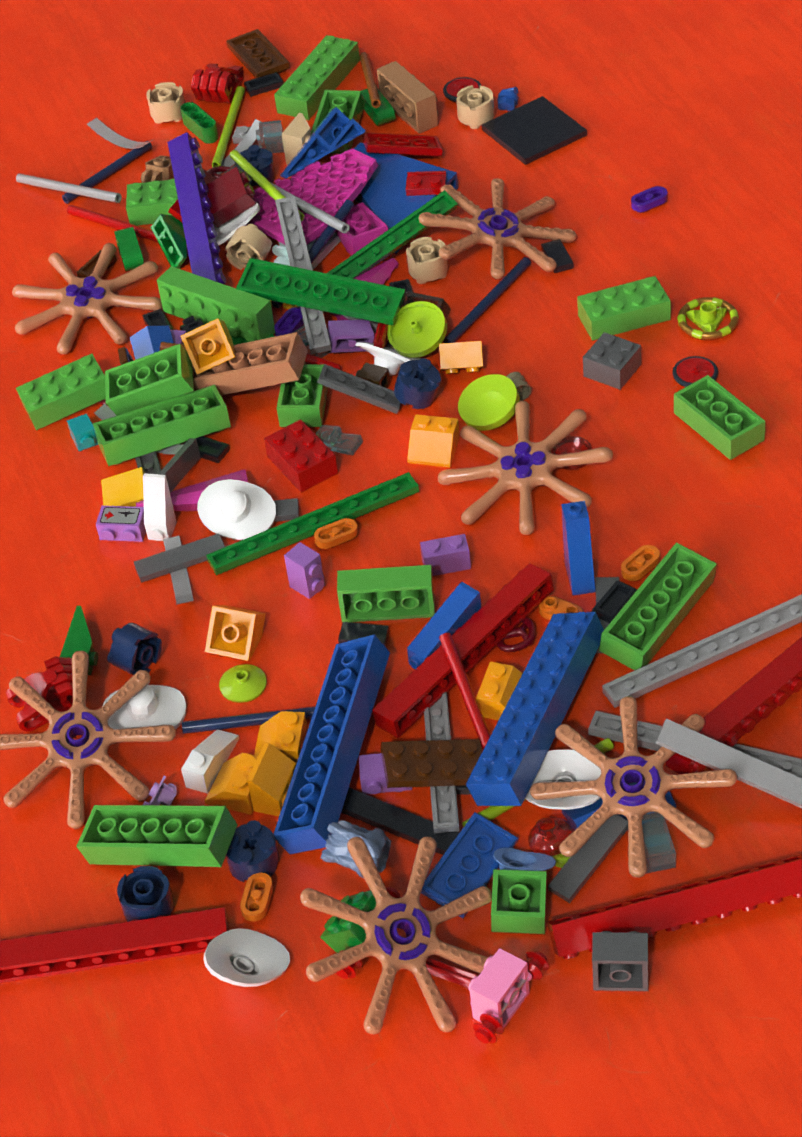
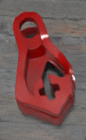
[190,63,244,103]
[6,656,73,732]

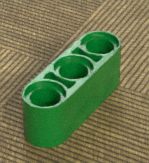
[361,88,396,126]
[180,102,218,144]
[114,227,144,271]

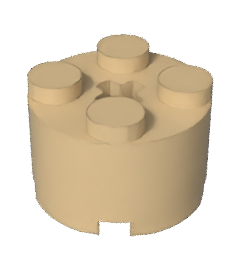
[146,82,185,123]
[456,86,495,129]
[225,224,272,270]
[406,237,448,284]

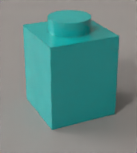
[67,413,98,451]

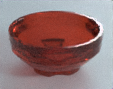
[552,436,592,471]
[528,816,574,856]

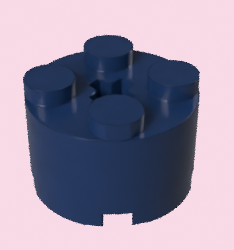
[235,145,275,188]
[394,358,441,409]
[107,623,162,675]
[226,820,279,882]
[117,866,174,922]

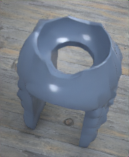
[321,820,391,878]

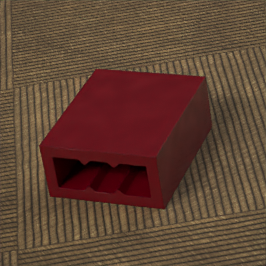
[207,166,256,228]

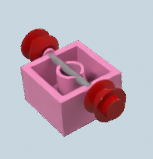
[469,948,549,1044]

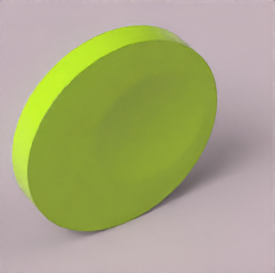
[387,301,447,358]
[458,374,520,431]

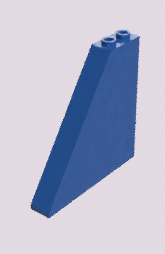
[354,142,458,254]

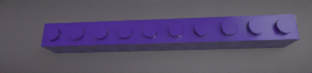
[167,132,226,285]

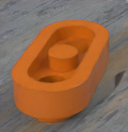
[314,518,358,549]
[621,545,660,581]
[539,596,583,621]
[240,872,273,922]

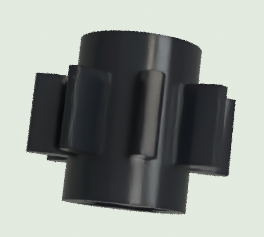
[180,316,204,333]

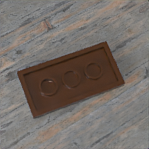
[226,29,290,78]
[380,739,482,788]

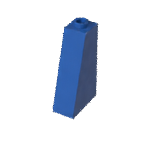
[561,501,595,596]
[407,582,481,669]

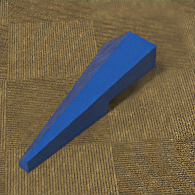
[280,107,366,179]

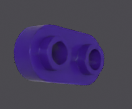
[631,186,668,213]
[274,307,304,336]

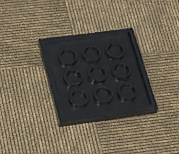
[482,96,587,165]

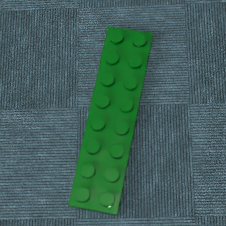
[236,258,406,325]

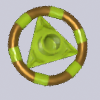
[677,297,739,340]

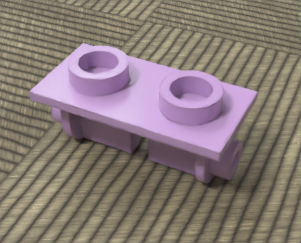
[143,775,177,806]

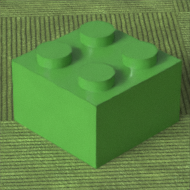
[491,869,546,934]

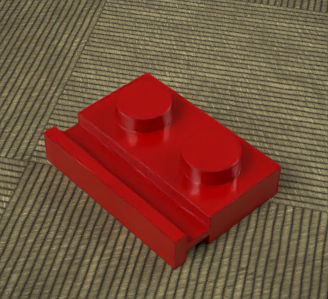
[406,171,446,196]

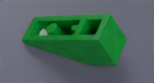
[150,214,187,269]
[60,606,98,675]

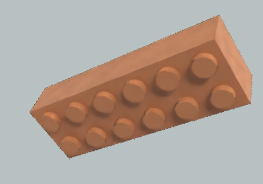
[186,332,308,395]

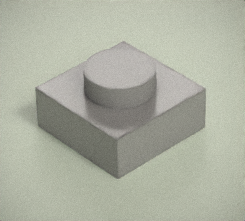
[232,126,250,144]

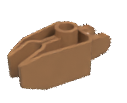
[141,155,174,183]

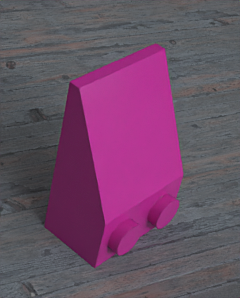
[335,202,388,256]

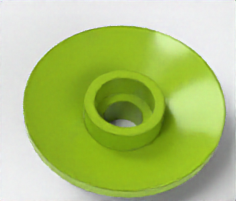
[219,664,267,703]

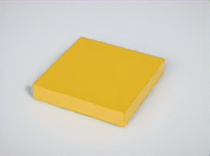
[101,467,145,507]

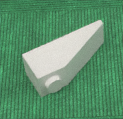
[143,473,177,541]
[181,729,239,794]

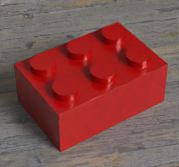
[264,419,338,493]

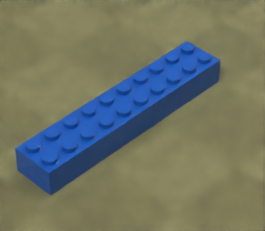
[466,612,604,806]
[274,634,390,854]

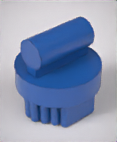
[497,87,519,111]

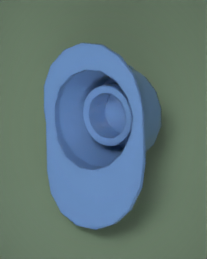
[493,848,556,871]

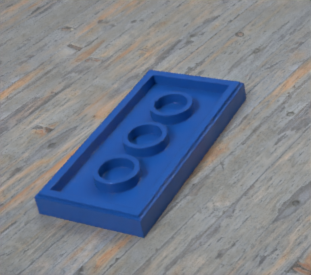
[421,812,518,919]

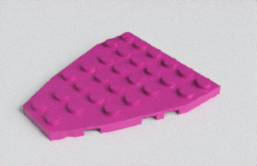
[247,149,378,245]

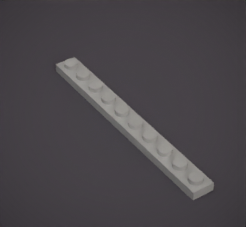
[275,196,331,354]
[602,594,802,708]
[588,711,802,778]

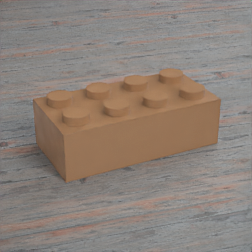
[377,61,438,134]

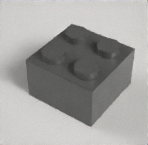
[583,332,642,390]
[592,931,648,991]

